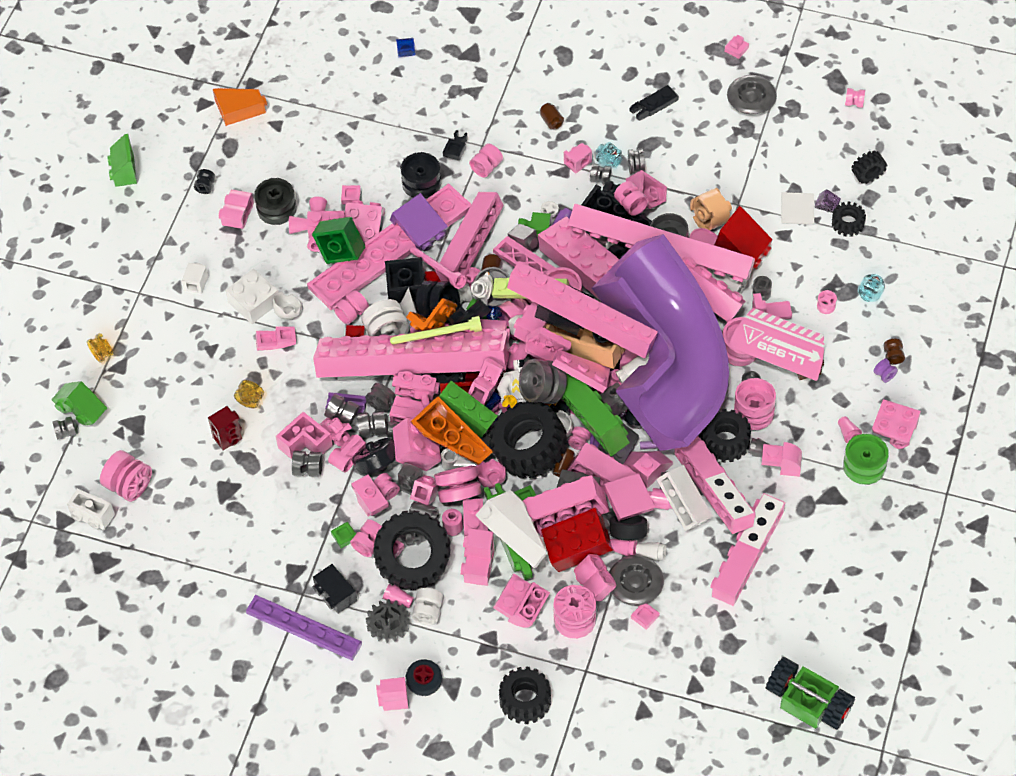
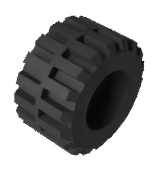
[701,409,751,463]
[499,667,551,724]

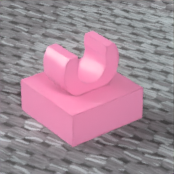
[724,34,749,59]

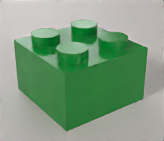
[312,217,366,264]

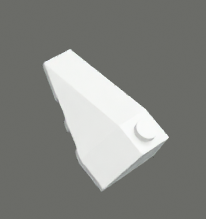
[475,490,548,568]

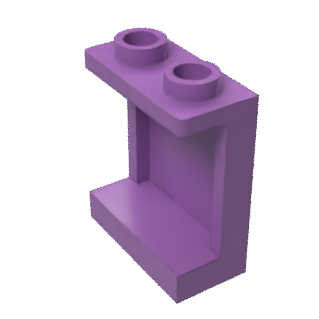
[390,193,448,251]

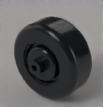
[352,438,396,476]

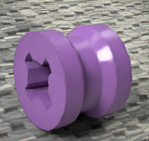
[873,358,898,383]

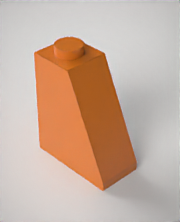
[213,88,267,126]

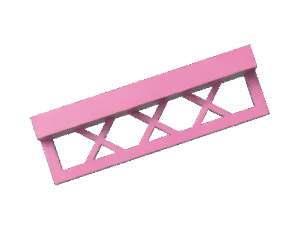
[493,236,555,274]

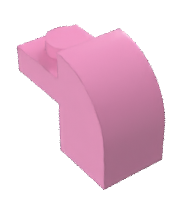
[468,358,504,405]
[762,442,802,477]

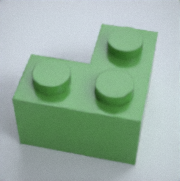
[51,381,107,425]

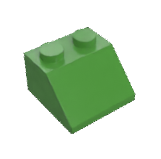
[107,134,137,187]

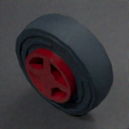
[405,659,442,696]

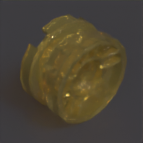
[86,333,114,363]
[234,380,264,409]

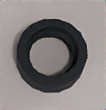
[610,515,647,540]

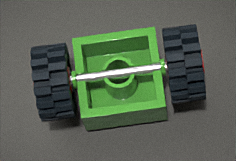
[765,657,855,730]

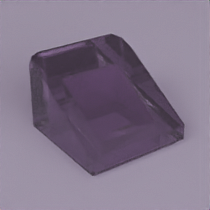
[815,189,841,213]

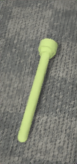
[390,316,482,345]

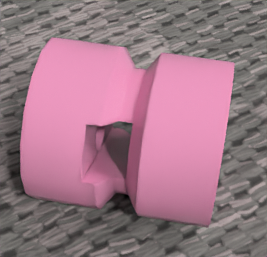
[469,143,503,178]
[614,181,648,216]
[333,290,369,325]
[350,519,382,557]

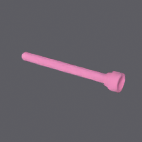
[410,247,467,289]

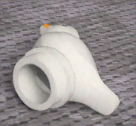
[471,272,493,305]

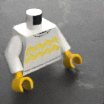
[497,360,557,408]

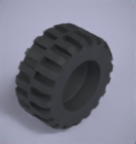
[489,401,568,478]
[373,510,451,590]

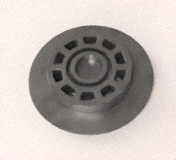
[727,75,777,114]
[609,555,664,605]

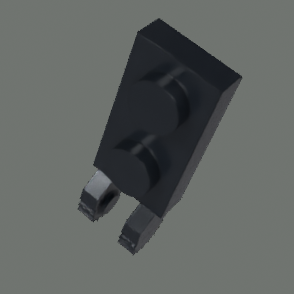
[629,85,679,121]

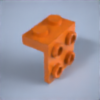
[406,298,457,331]

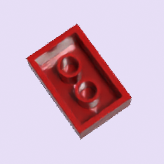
[541,507,613,572]

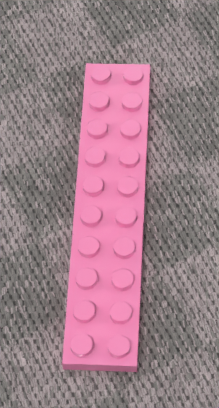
[307,184,472,310]

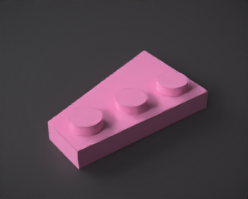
[552,350,611,393]

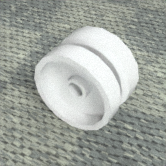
[361,299,409,336]

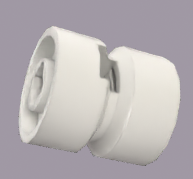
[412,588,443,625]

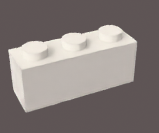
[656,465,713,531]

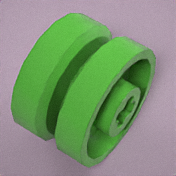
[843,434,889,485]

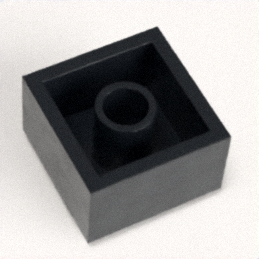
[385,257,424,303]

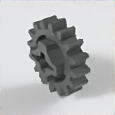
[365,599,410,643]

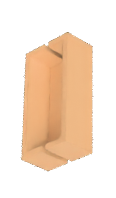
[545,323,626,369]

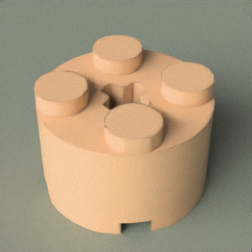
[690,188,732,231]

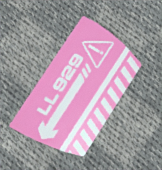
[728,308,824,381]

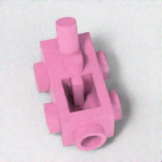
[392,371,439,408]

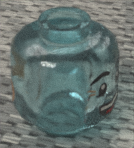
[596,142,623,169]
[858,274,885,302]

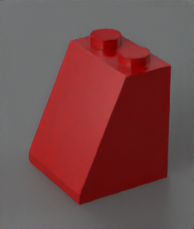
[714,206,773,271]

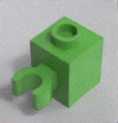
[518,212,551,237]

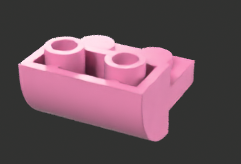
[493,573,550,628]

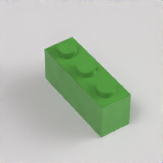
[439,381,498,438]

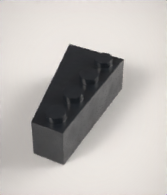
[581,184,652,226]

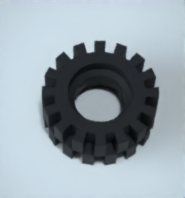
[851,150,887,184]
[831,201,866,237]

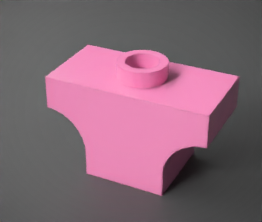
[351,475,389,517]

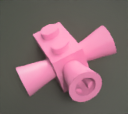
[289,197,345,252]

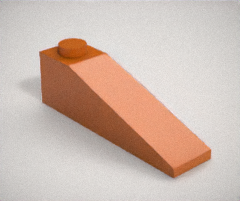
[411,396,493,465]

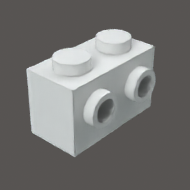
[67,489,115,530]

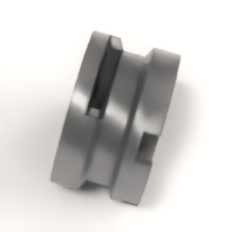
[628,148,645,175]
[365,383,396,412]

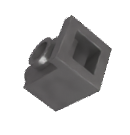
[398,462,423,495]

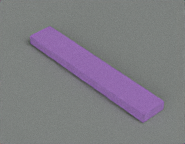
[246,595,362,661]

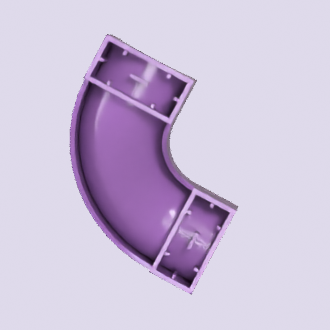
[591,234,729,451]

